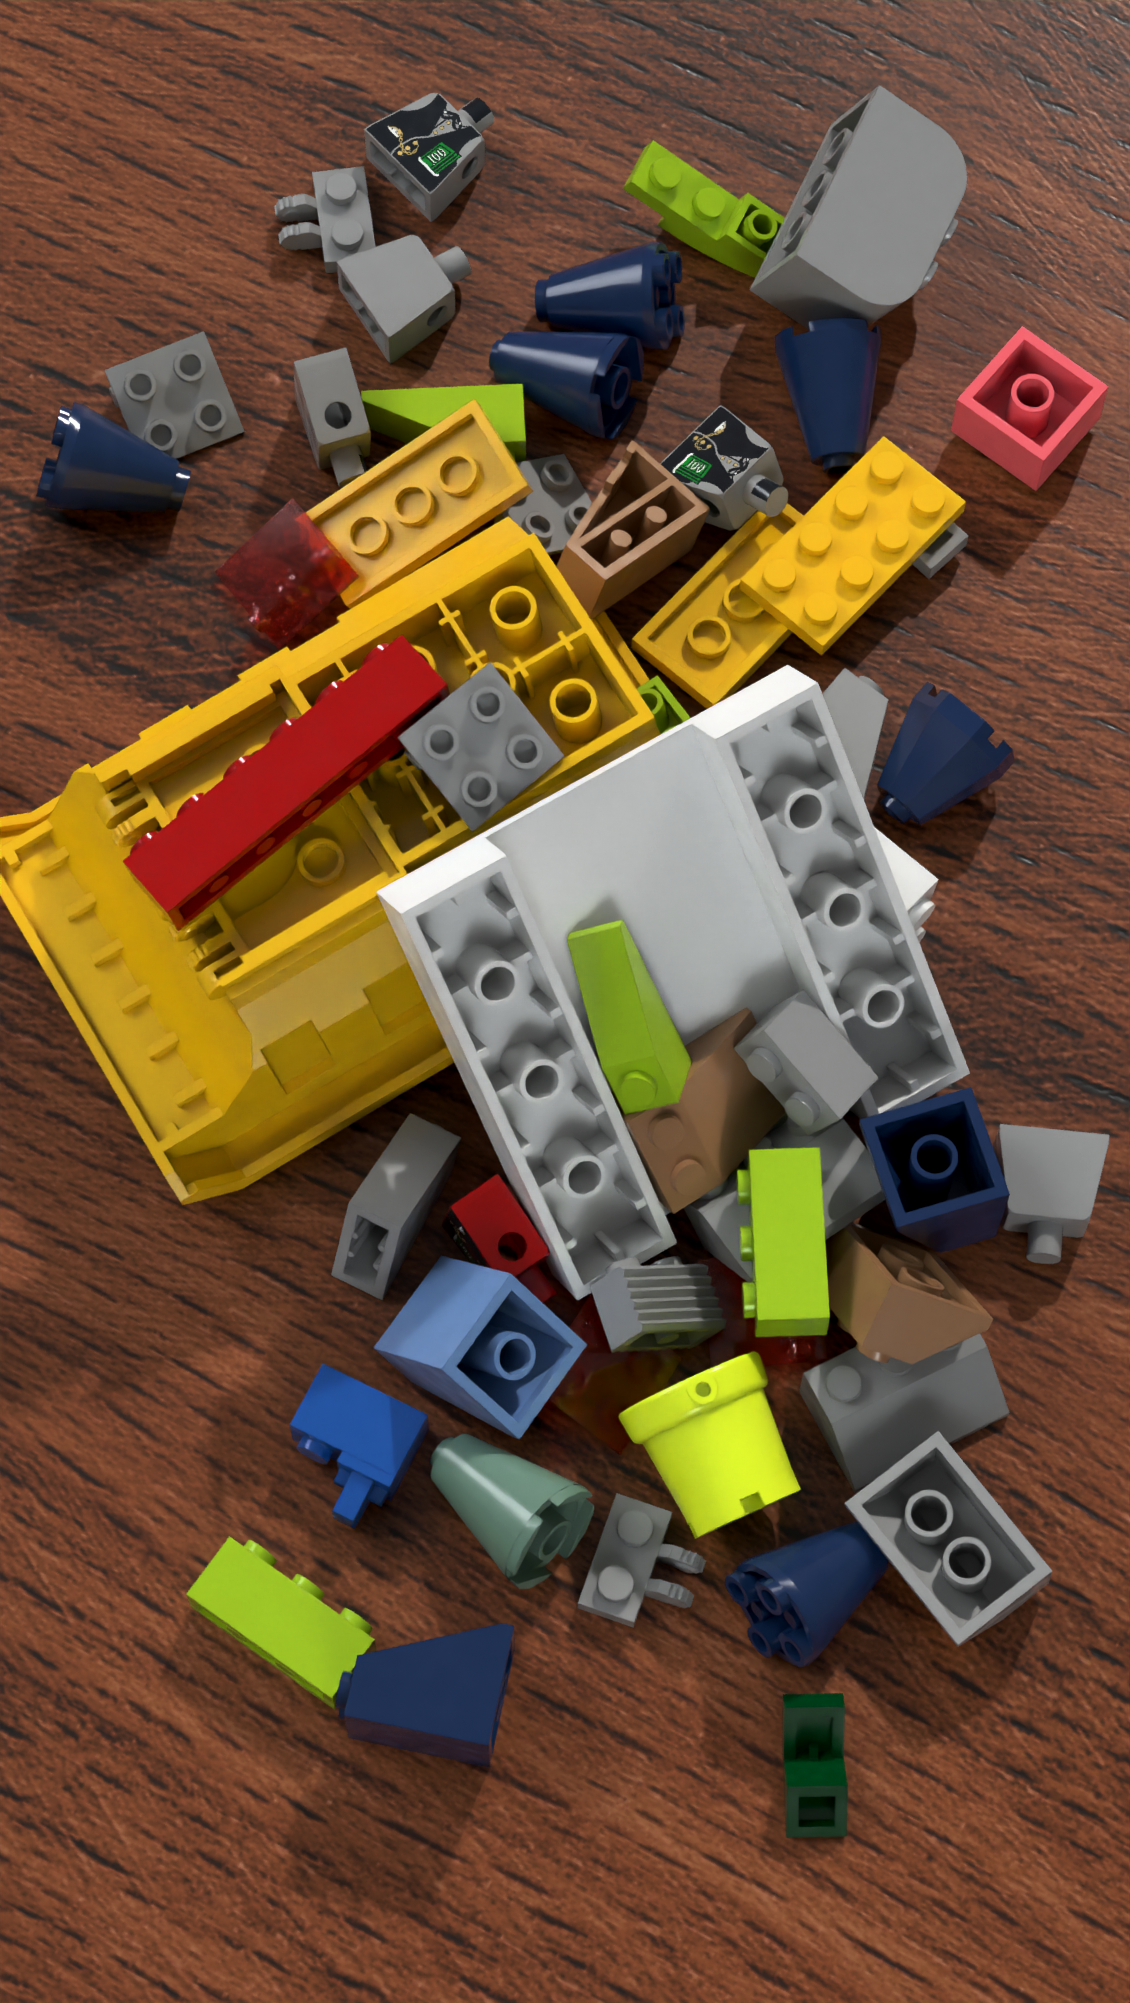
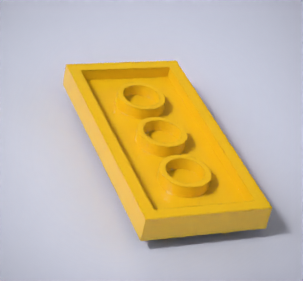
[295,399,533,609]
[739,436,966,656]
[631,503,803,709]

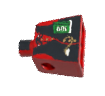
[441,1173,557,1304]

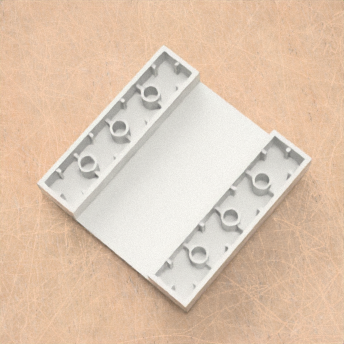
[376,665,970,1300]

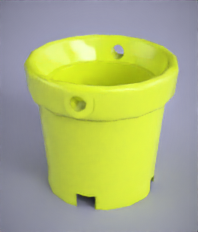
[619,1351,801,1539]

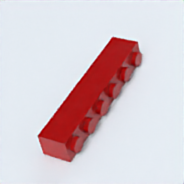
[122,634,450,931]

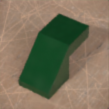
[782,1693,848,1838]

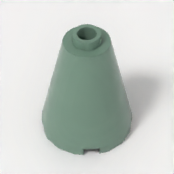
[430,1433,594,1589]

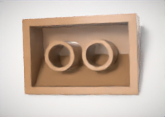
[825,1222,993,1364]

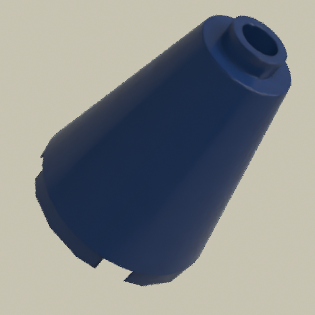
[774,318,882,474]
[489,331,644,439]

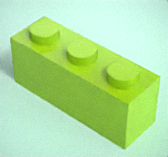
[737,1147,830,1337]
[186,1536,377,1710]

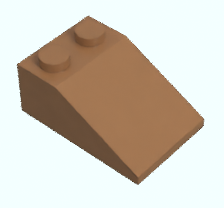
[611,1007,786,1214]

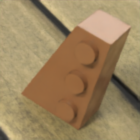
[556,440,710,620]

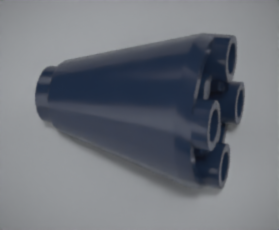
[535,242,685,350]
[36,402,191,513]
[725,1522,889,1667]

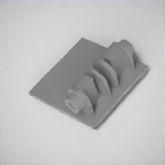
[104,331,245,459]
[494,454,592,555]
[397,662,564,832]

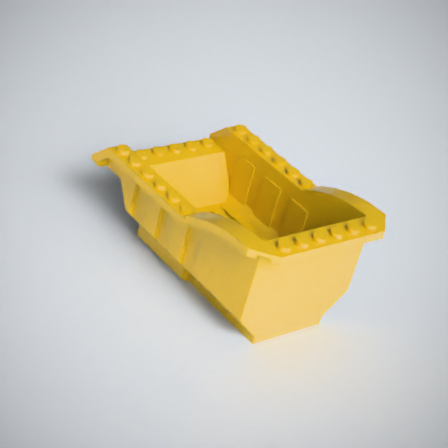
[0,516,661,1205]

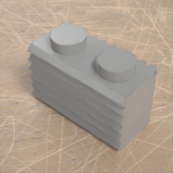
[590,1256,727,1353]

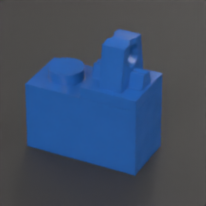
[290,1364,429,1529]

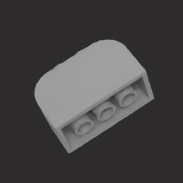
[750,85,967,329]

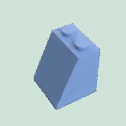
[374,1255,587,1439]

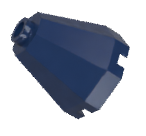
[877,682,1015,825]

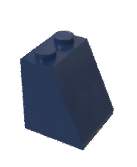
[859,1087,1010,1253]
[336,1623,515,1768]

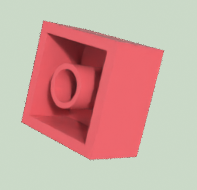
[951,326,1109,491]

